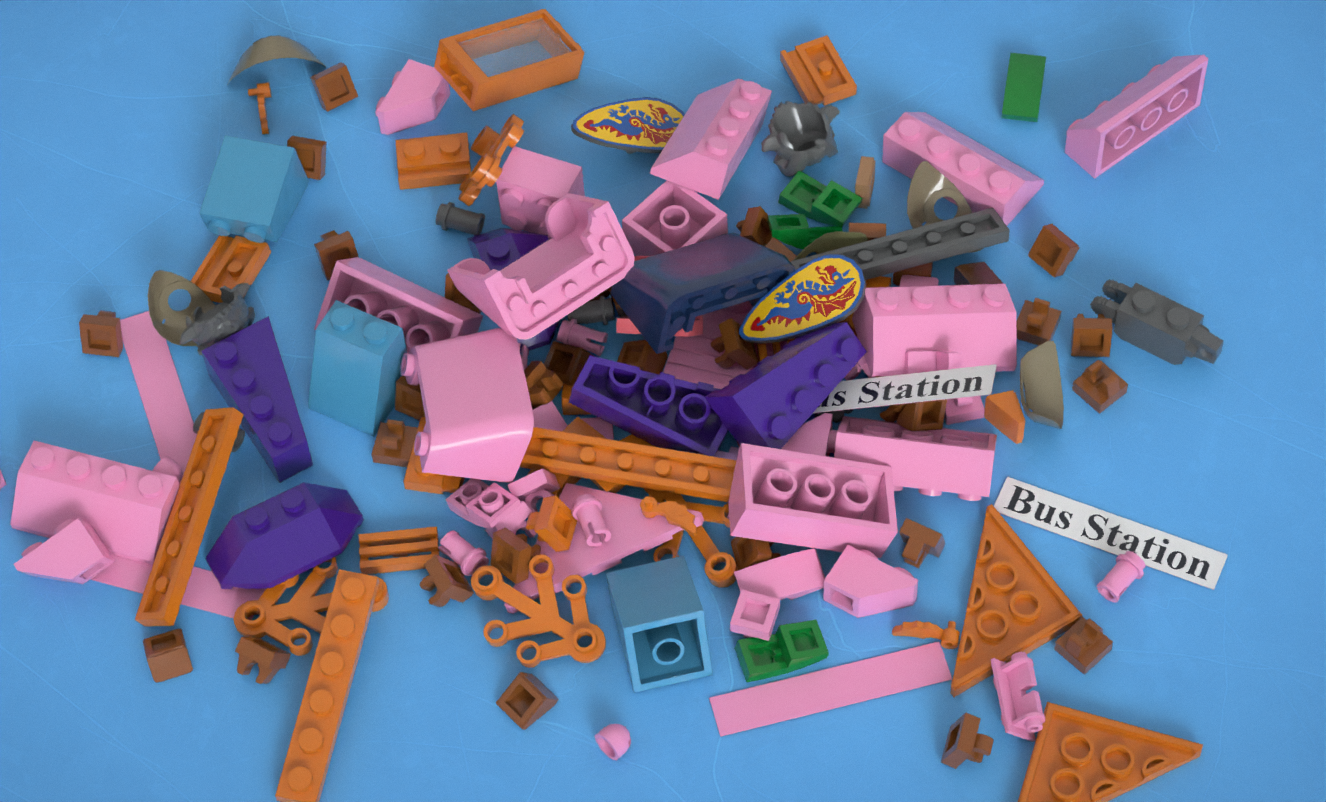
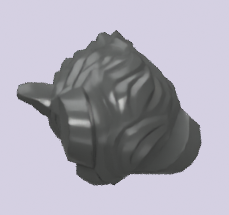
[761,101,840,177]
[179,283,255,356]

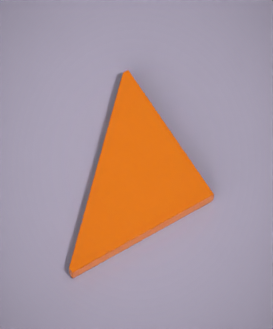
[950,504,1082,697]
[1018,702,1203,802]

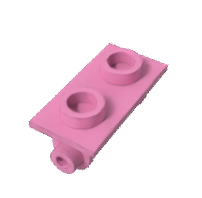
[991,652,1045,742]

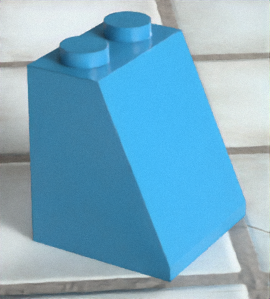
[199,135,309,243]
[308,300,407,437]
[606,556,713,693]

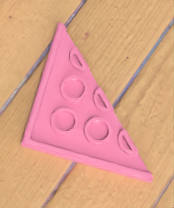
[504,483,704,614]

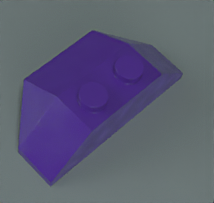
[467,228,561,354]
[205,482,364,589]

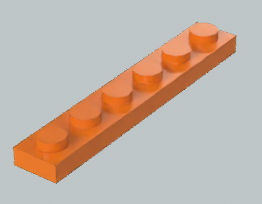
[135,407,243,627]
[520,427,737,502]
[275,569,379,802]

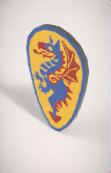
[571,97,685,154]
[739,254,866,344]

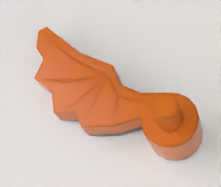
[248,82,272,134]
[640,496,697,536]
[892,620,960,649]

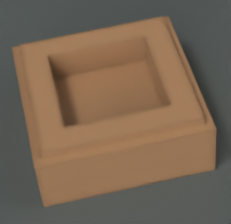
[855,156,876,209]

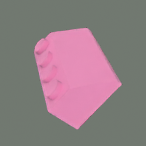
[1065,55,1208,179]
[650,78,772,200]
[882,112,1044,226]
[314,257,483,353]
[852,284,1017,377]
[834,416,997,501]
[10,440,180,565]
[728,443,898,558]

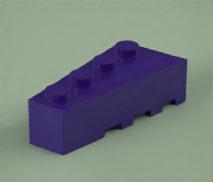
[201,316,313,483]
[705,322,867,449]
[569,355,729,457]

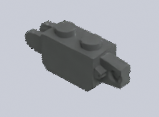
[1090,279,1223,365]

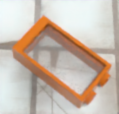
[434,9,585,111]

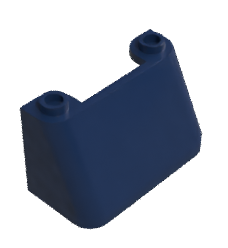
[611,233,795,354]

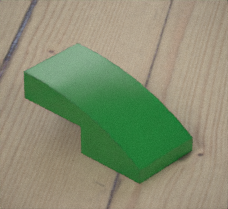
[1002,53,1046,122]
[778,170,862,227]
[768,214,843,249]
[734,620,829,683]

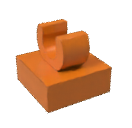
[525,495,577,552]

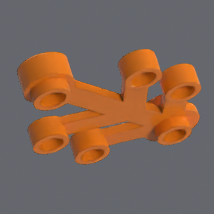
[458,114,524,206]
[644,488,738,588]
[471,554,606,668]
[234,557,389,656]

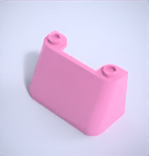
[447,193,635,339]
[401,328,534,483]

